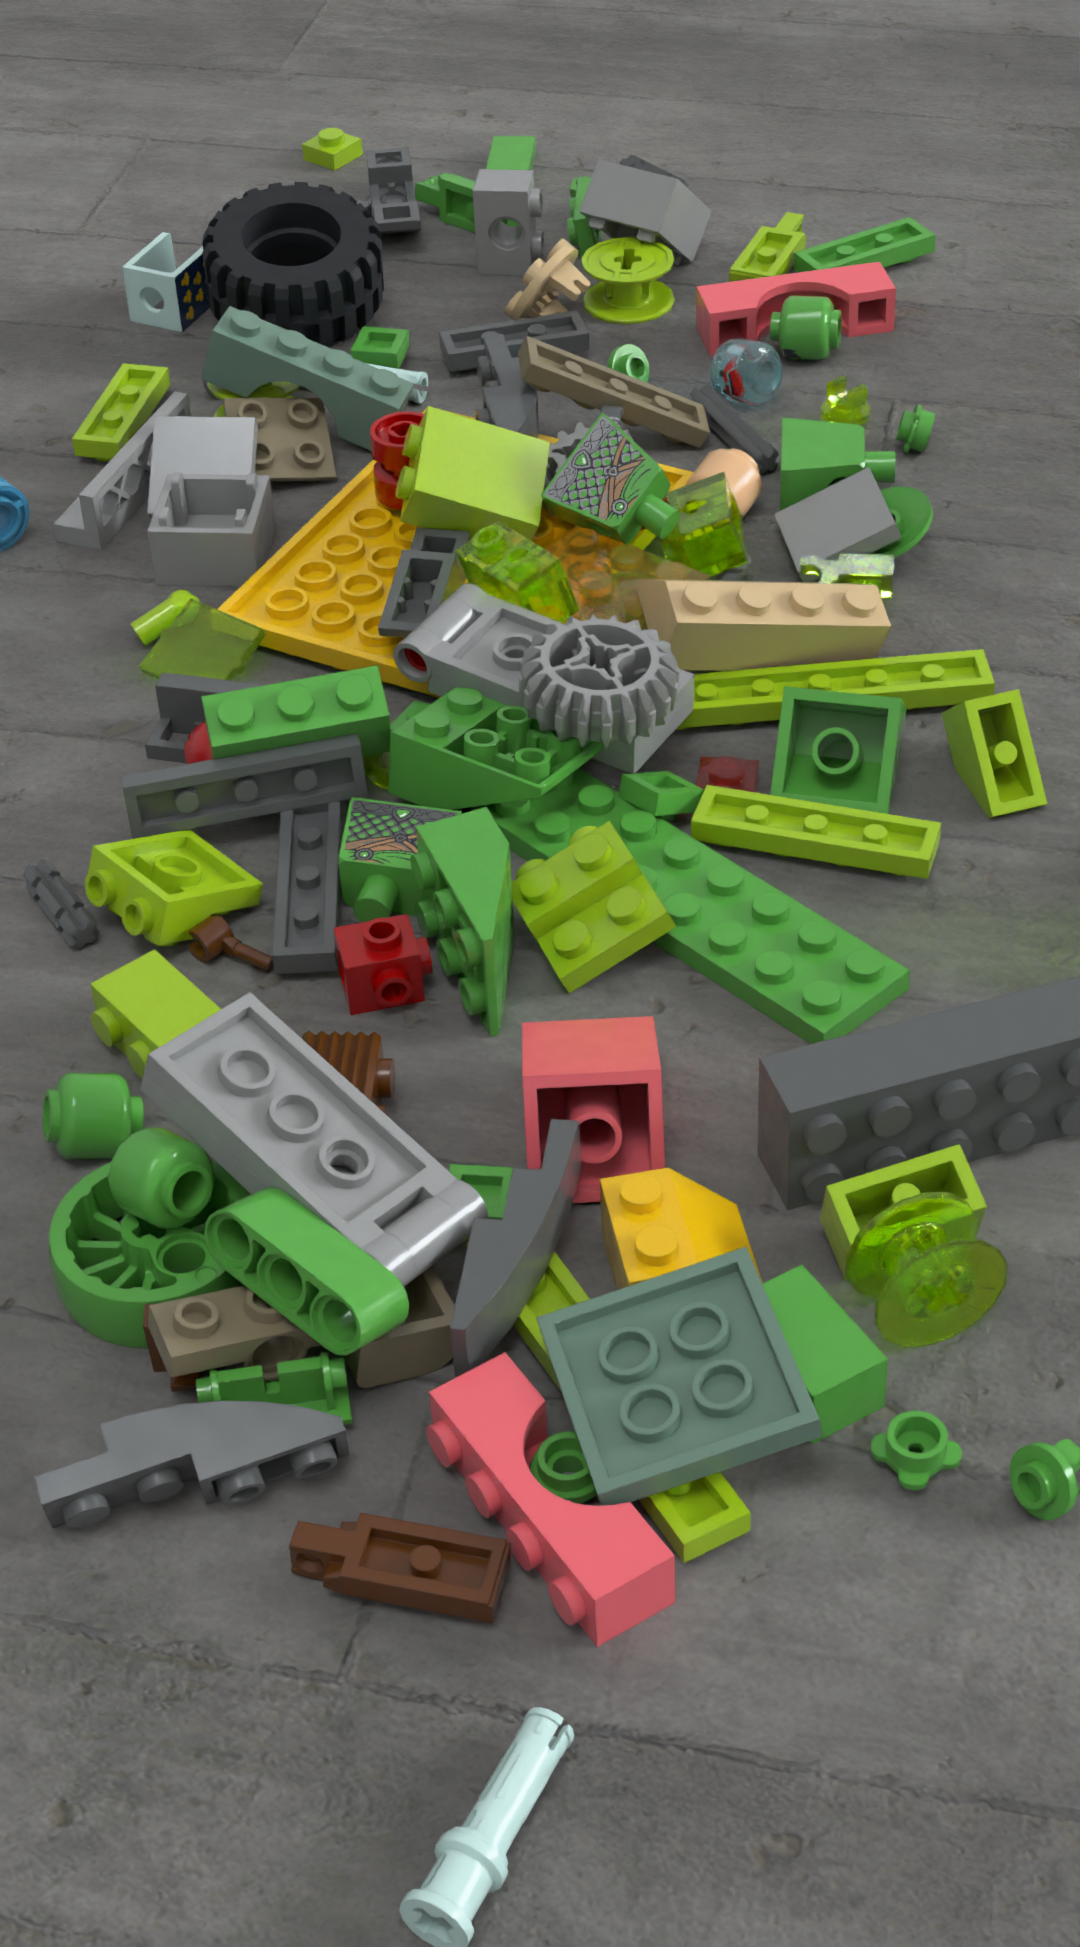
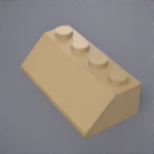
[636,579,891,671]

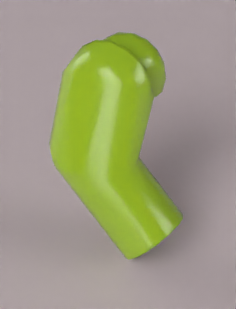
[130,590,202,646]

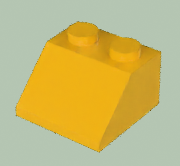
[600,1168,763,1290]

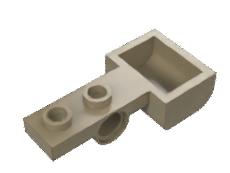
[148,1266,455,1388]

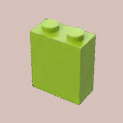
[395,406,550,557]

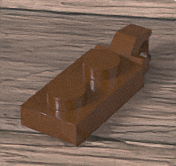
[289,1512,511,1623]

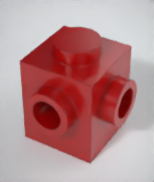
[333,914,433,1016]

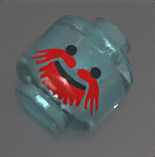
[710,338,783,406]

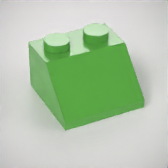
[770,686,906,814]

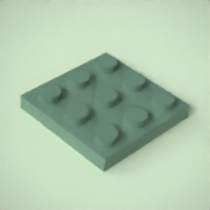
[536,1247,823,1506]

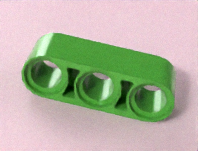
[204,1187,409,1355]

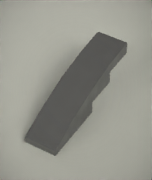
[378,527,478,638]
[450,1119,581,1377]

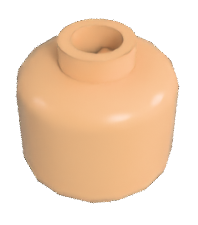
[685,448,762,525]

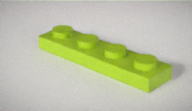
[691,785,941,879]

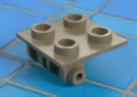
[223,397,337,481]

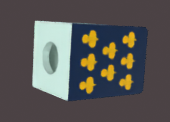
[122,232,210,332]

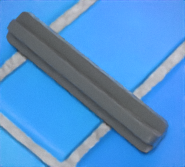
[690,385,779,475]

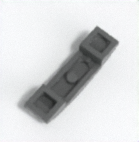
[366,147,421,234]

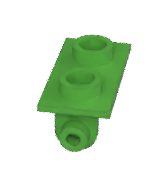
[196,1352,353,1425]

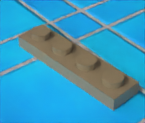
[518,336,710,448]

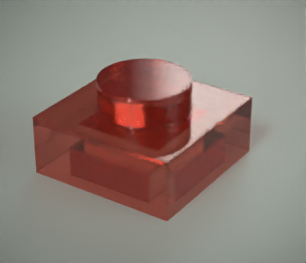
[696,756,759,793]

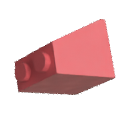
[522,1016,665,1203]

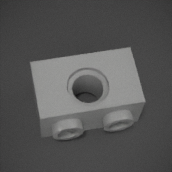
[472,169,544,276]

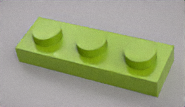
[72,363,171,462]

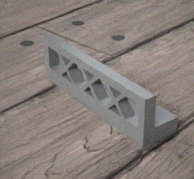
[53,391,191,550]

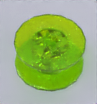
[845,1192,1008,1347]

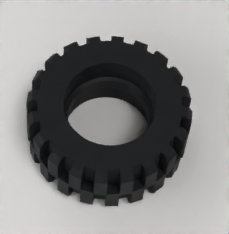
[202,181,384,347]

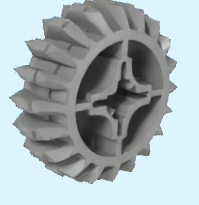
[519,613,679,749]

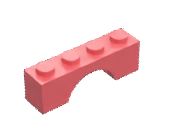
[696,261,896,357]
[426,1352,675,1647]

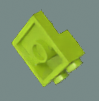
[512,821,677,994]
[85,829,263,946]

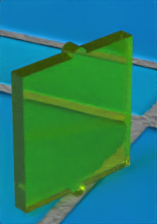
[139,598,266,681]

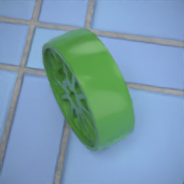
[49,1159,250,1348]

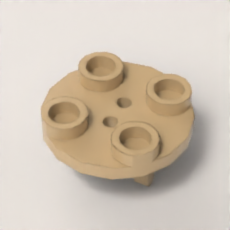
[504,238,590,320]

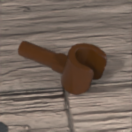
[188,915,273,972]

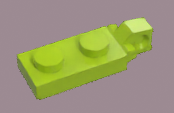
[729,212,806,282]

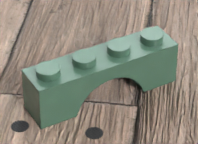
[201,306,414,451]

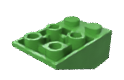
[388,686,604,810]
[410,807,515,1037]

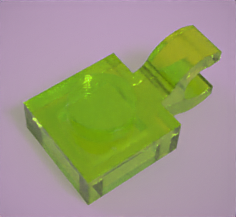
[800,554,894,598]

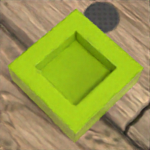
[302,128,363,171]

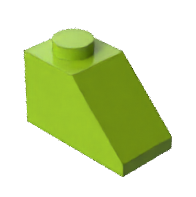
[941,689,1047,818]

